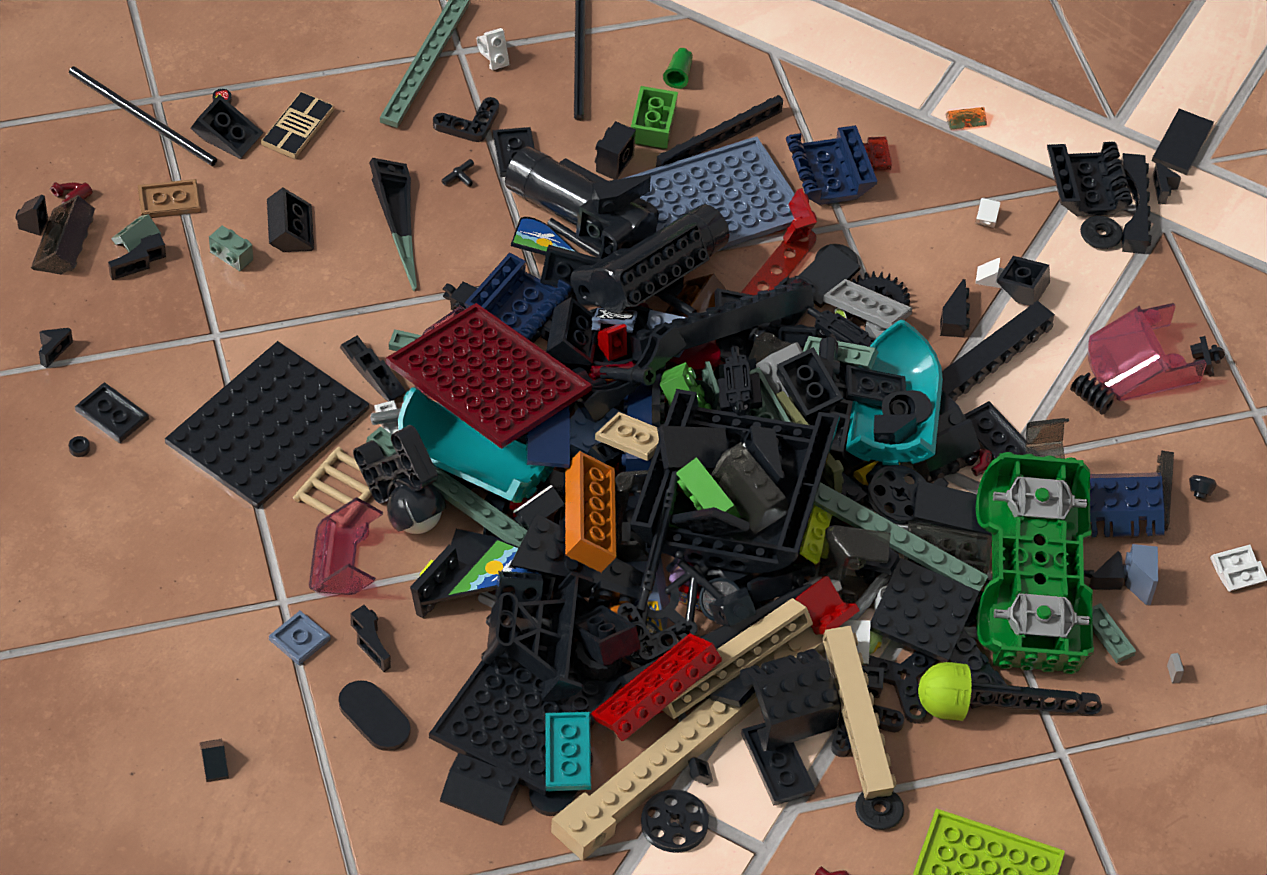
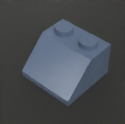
[1123,544,1158,605]

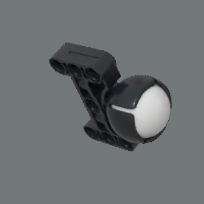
[353,425,446,534]

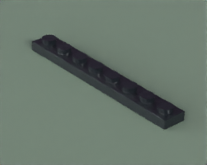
[656,95,783,168]

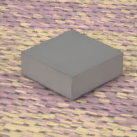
[1167,653,1184,684]

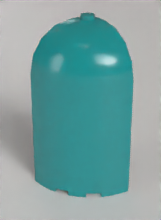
[846,320,943,465]
[398,387,554,503]

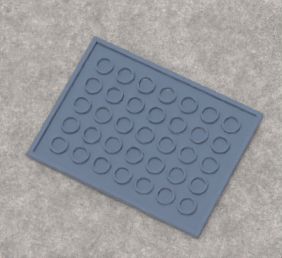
[625,136,794,250]

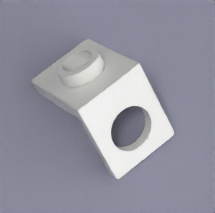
[976,198,1000,228]

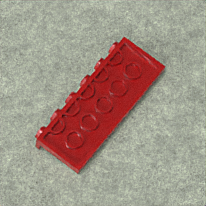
[590,633,722,741]

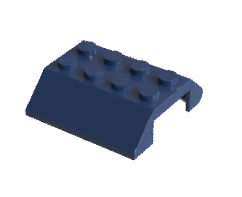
[786,125,878,205]
[465,252,573,341]
[1090,472,1165,537]

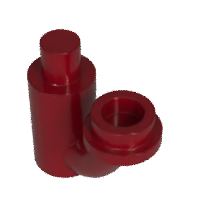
[50,182,93,208]

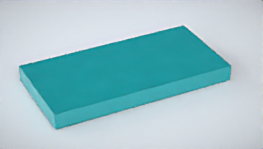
[546,712,591,791]

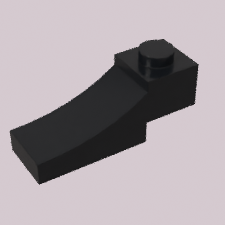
[108,233,166,280]
[350,605,391,672]

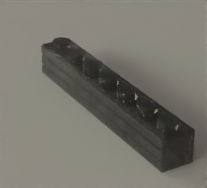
[1152,450,1174,531]

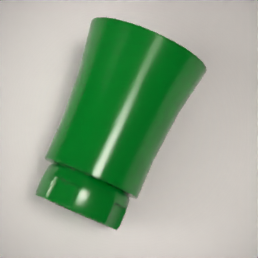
[663,48,693,89]

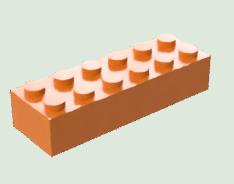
[565,451,616,572]

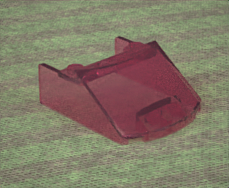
[1087,303,1207,401]

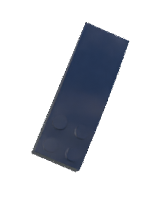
[526,406,570,468]

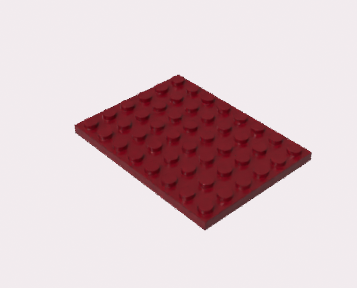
[386,303,592,449]

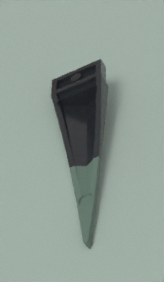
[369,158,417,291]

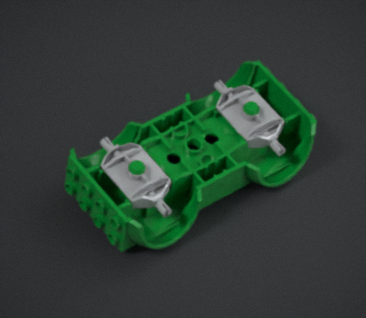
[976,452,1094,674]

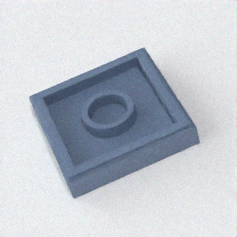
[269,611,331,665]

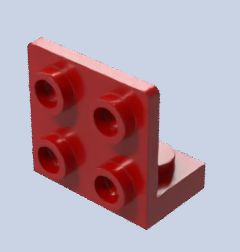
[783,188,817,244]
[796,576,860,635]

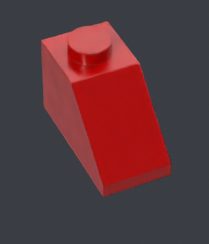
[598,324,627,361]

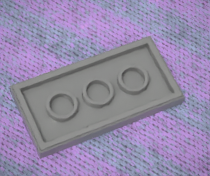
[823,279,912,329]

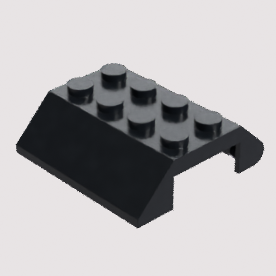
[1046,141,1133,216]
[740,649,841,751]

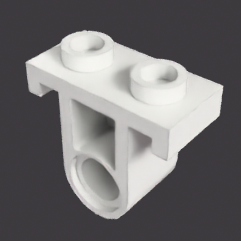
[477,28,510,70]

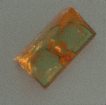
[945,107,987,130]

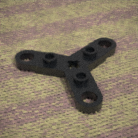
[867,651,940,724]

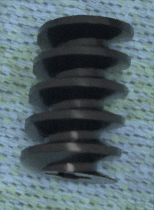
[1070,372,1115,415]

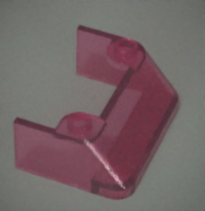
[309,497,383,595]

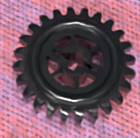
[851,271,910,322]

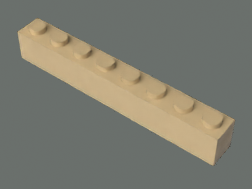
[662,598,813,719]
[823,626,896,800]

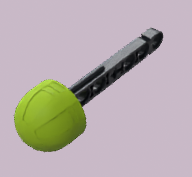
[918,662,1102,721]

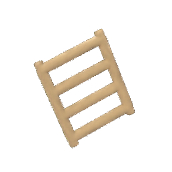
[293,447,372,527]

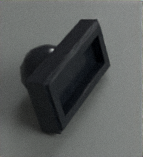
[778,324,818,348]

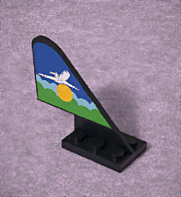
[511,217,602,292]
[410,539,546,618]

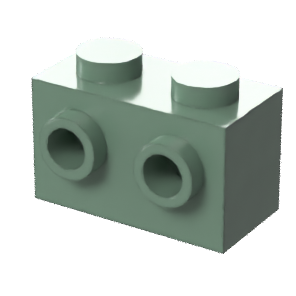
[209,225,253,271]

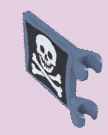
[592,308,638,333]

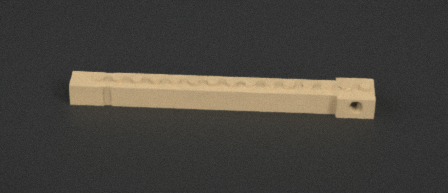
[551,626,825,861]

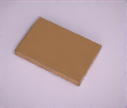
[137,179,201,218]

